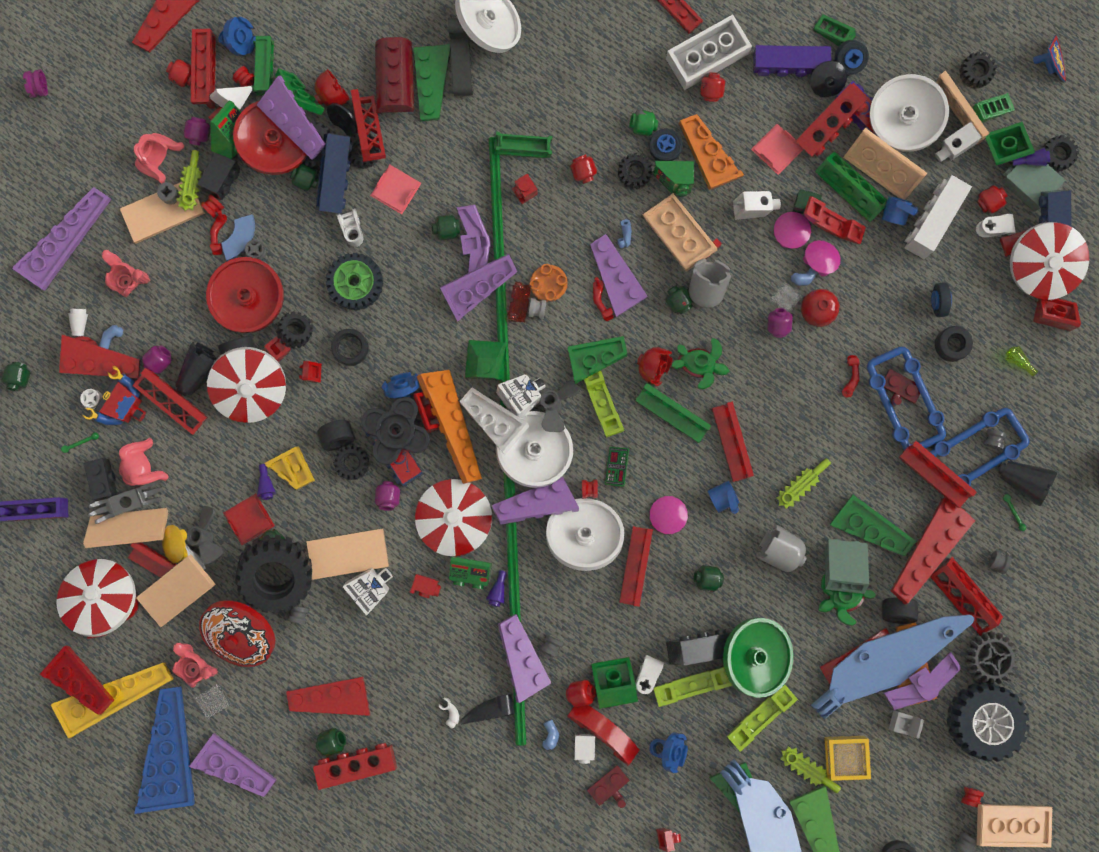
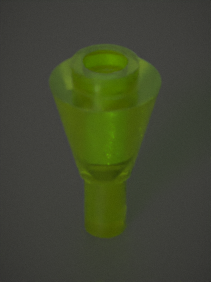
[1005,346,1038,376]

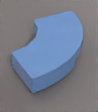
[221,214,255,261]

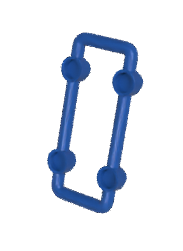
[867,346,946,450]
[930,408,1029,486]

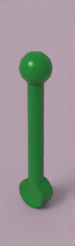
[61,432,99,453]
[1003,494,1027,531]

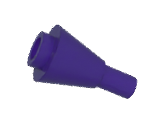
[1012,147,1050,166]
[257,464,276,500]
[486,570,507,607]

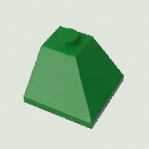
[985,122,1035,165]
[465,340,506,381]

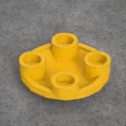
[162,525,188,563]

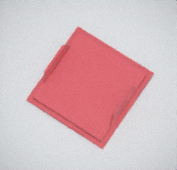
[751,124,804,175]
[370,165,421,214]

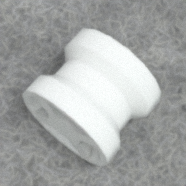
[80,389,103,409]

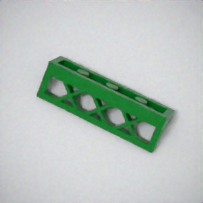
[815,151,887,222]
[635,383,711,443]

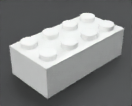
[666,15,752,90]
[905,175,972,259]

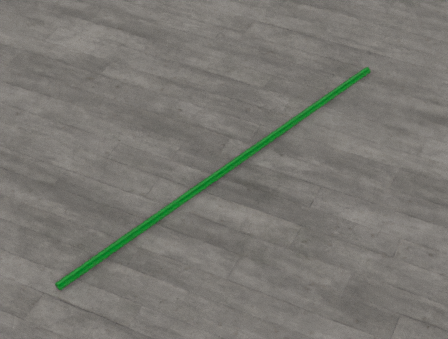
[489,137,526,746]

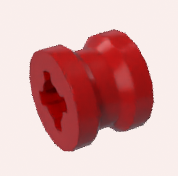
[232,66,255,87]
[200,194,224,218]
[582,479,598,499]
[961,786,984,808]

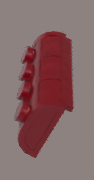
[375,37,414,113]

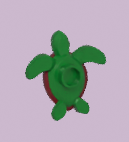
[672,338,730,390]
[818,574,876,626]

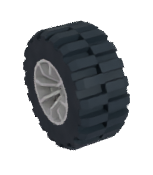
[947,683,1030,762]

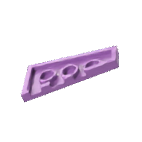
[257,76,326,159]
[590,234,648,317]
[440,253,517,322]
[492,477,579,524]
[498,614,551,703]
[189,733,277,797]

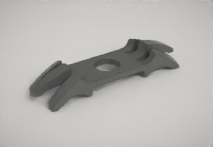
[88,482,163,524]

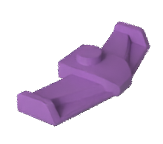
[456,205,491,273]
[883,652,960,710]

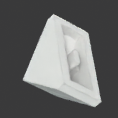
[210,86,252,110]

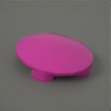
[774,212,811,249]
[803,240,840,277]
[650,496,688,534]

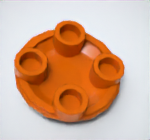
[530,264,567,302]

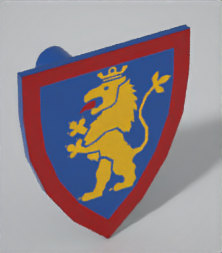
[1033,35,1066,82]

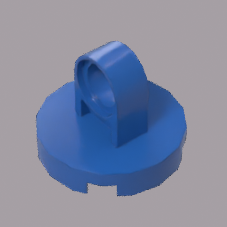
[218,17,256,56]
[382,372,420,398]
[649,732,688,773]

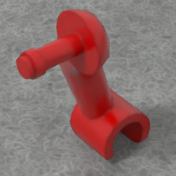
[210,210,227,255]
[593,277,614,321]
[842,355,860,397]

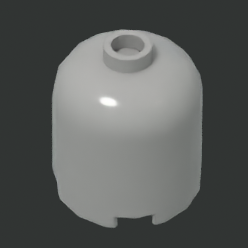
[689,259,731,308]
[756,524,807,572]

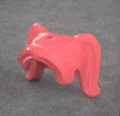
[134,133,184,184]
[102,250,150,297]
[119,438,168,486]
[172,643,218,688]

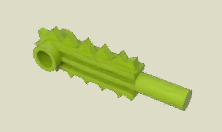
[176,150,202,211]
[776,458,831,509]
[780,746,841,793]

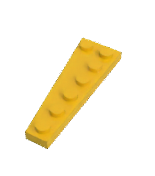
[51,662,174,739]

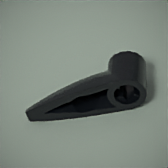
[461,694,515,725]

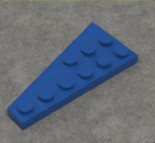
[134,686,195,814]

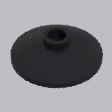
[810,61,847,97]
[327,103,358,136]

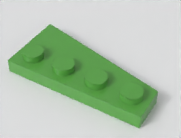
[790,785,840,852]

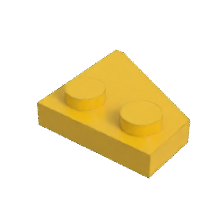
[265,446,315,489]

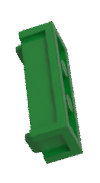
[251,36,274,96]
[494,131,552,158]

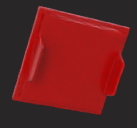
[223,493,275,545]

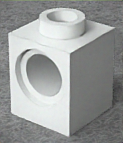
[574,733,595,764]

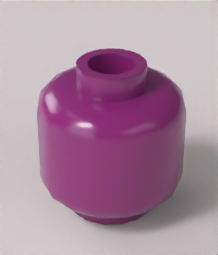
[183,117,210,146]
[767,308,793,338]
[142,345,172,374]
[375,481,400,511]

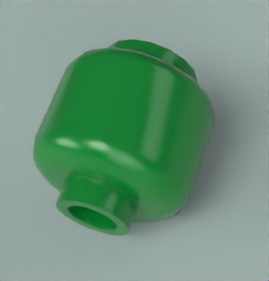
[629,110,658,136]

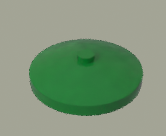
[723,618,794,698]

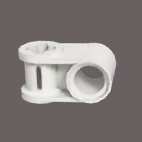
[337,208,363,247]
[976,214,1016,238]
[635,655,664,694]

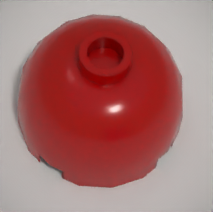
[314,69,350,106]
[801,289,840,327]
[637,347,673,387]

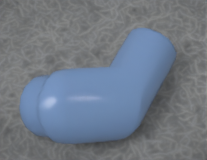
[617,219,632,248]
[791,268,818,286]
[99,325,123,349]
[542,719,559,750]

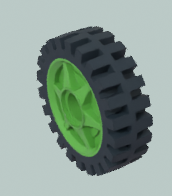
[326,253,383,310]

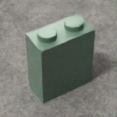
[1001,164,1066,212]
[825,539,869,594]

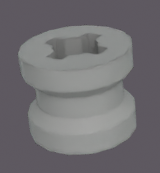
[529,298,547,319]

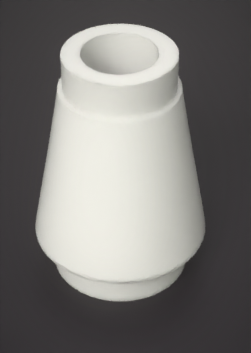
[68,309,88,336]

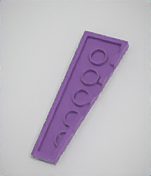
[12,187,111,291]

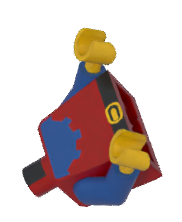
[82,366,146,425]

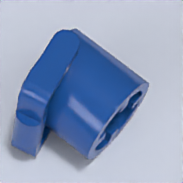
[881,196,918,225]
[708,480,740,514]

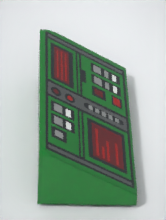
[605,447,629,487]

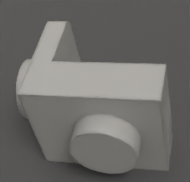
[888,711,924,739]

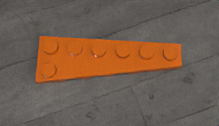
[417,370,482,484]

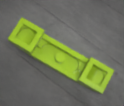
[584,371,624,438]
[653,667,733,707]
[727,684,798,752]

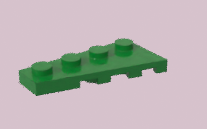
[414,44,451,122]
[829,494,916,556]

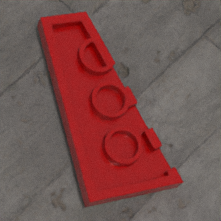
[132,0,200,53]
[59,335,141,378]
[39,646,114,715]
[286,676,370,716]

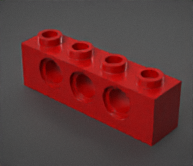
[796,83,867,158]
[313,742,397,790]

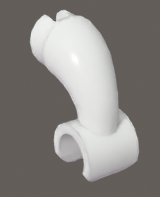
[439,698,459,728]

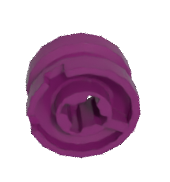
[23,69,48,98]

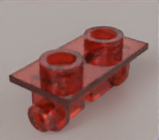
[507,282,532,323]

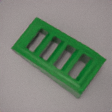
[813,14,856,46]
[973,93,1015,123]

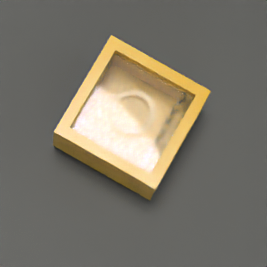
[824,736,871,781]

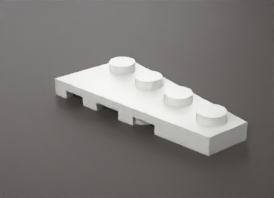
[460,388,529,455]

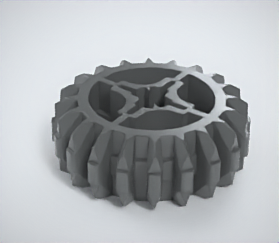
[964,631,1019,685]

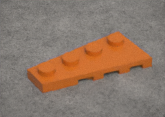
[679,114,744,190]

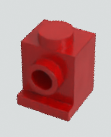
[512,174,538,204]
[410,574,442,598]

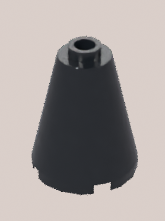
[175,342,217,396]
[998,460,1057,506]

